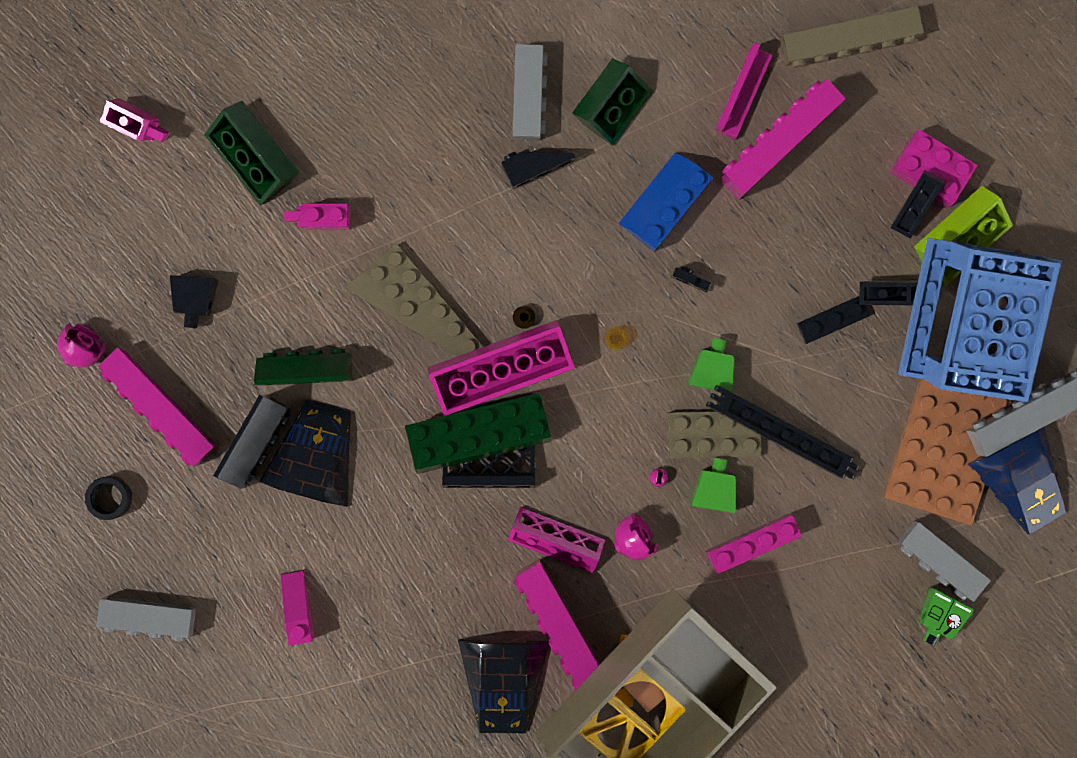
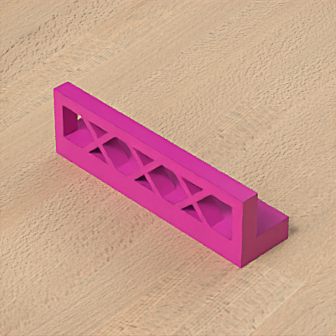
[715,42,772,140]
[508,507,605,573]

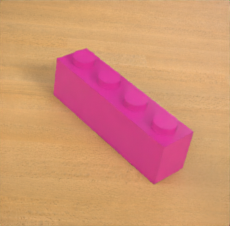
[706,514,802,574]

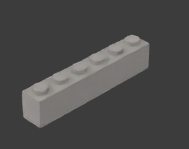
[966,369,1077,457]

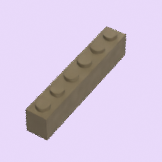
[780,6,924,68]

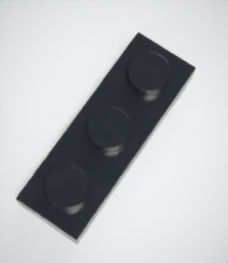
[891,170,945,239]
[796,296,869,344]

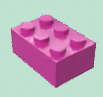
[889,129,978,208]

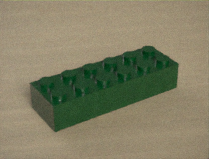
[405,393,551,474]

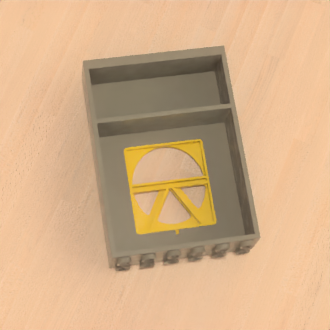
[535,588,777,758]

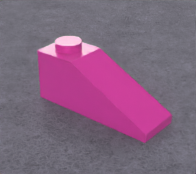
[281,571,315,646]

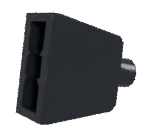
[170,275,218,328]

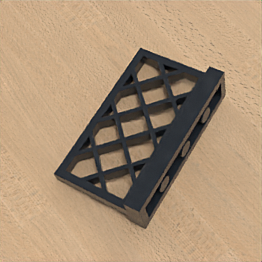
[442,446,535,488]

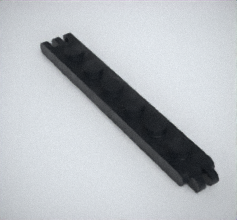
[706,385,860,480]

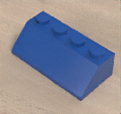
[618,152,713,252]

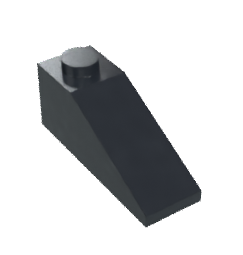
[501,151,575,190]
[859,279,918,305]

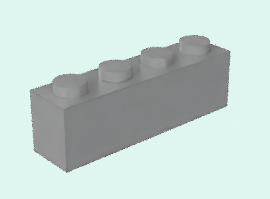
[513,44,547,140]
[897,521,991,602]
[96,597,196,641]

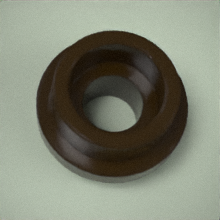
[513,306,535,329]

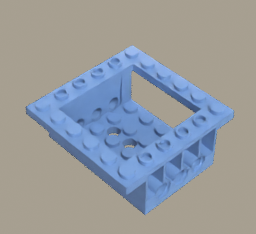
[898,238,1062,402]

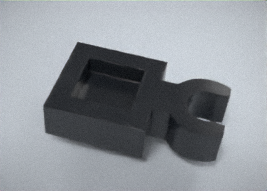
[671,266,712,293]

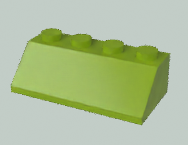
[914,186,1013,286]

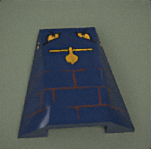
[968,427,1066,534]

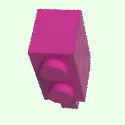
[100,98,170,142]
[284,204,350,230]

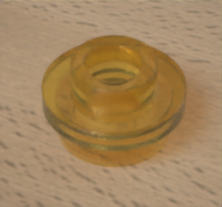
[605,327,628,350]

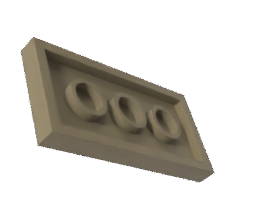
[668,412,761,458]

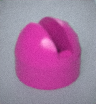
[650,468,668,487]

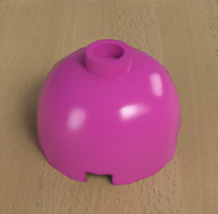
[57,323,106,368]
[614,513,657,560]

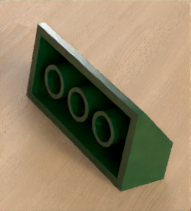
[204,101,299,206]
[254,349,353,386]

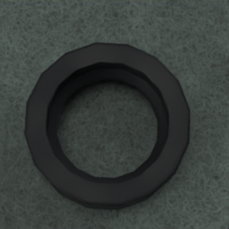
[85,476,132,520]

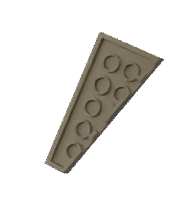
[344,244,483,357]

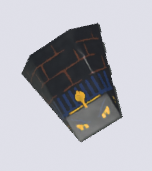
[260,400,351,507]
[458,640,549,733]

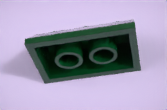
[572,58,653,146]

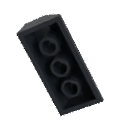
[213,395,291,489]

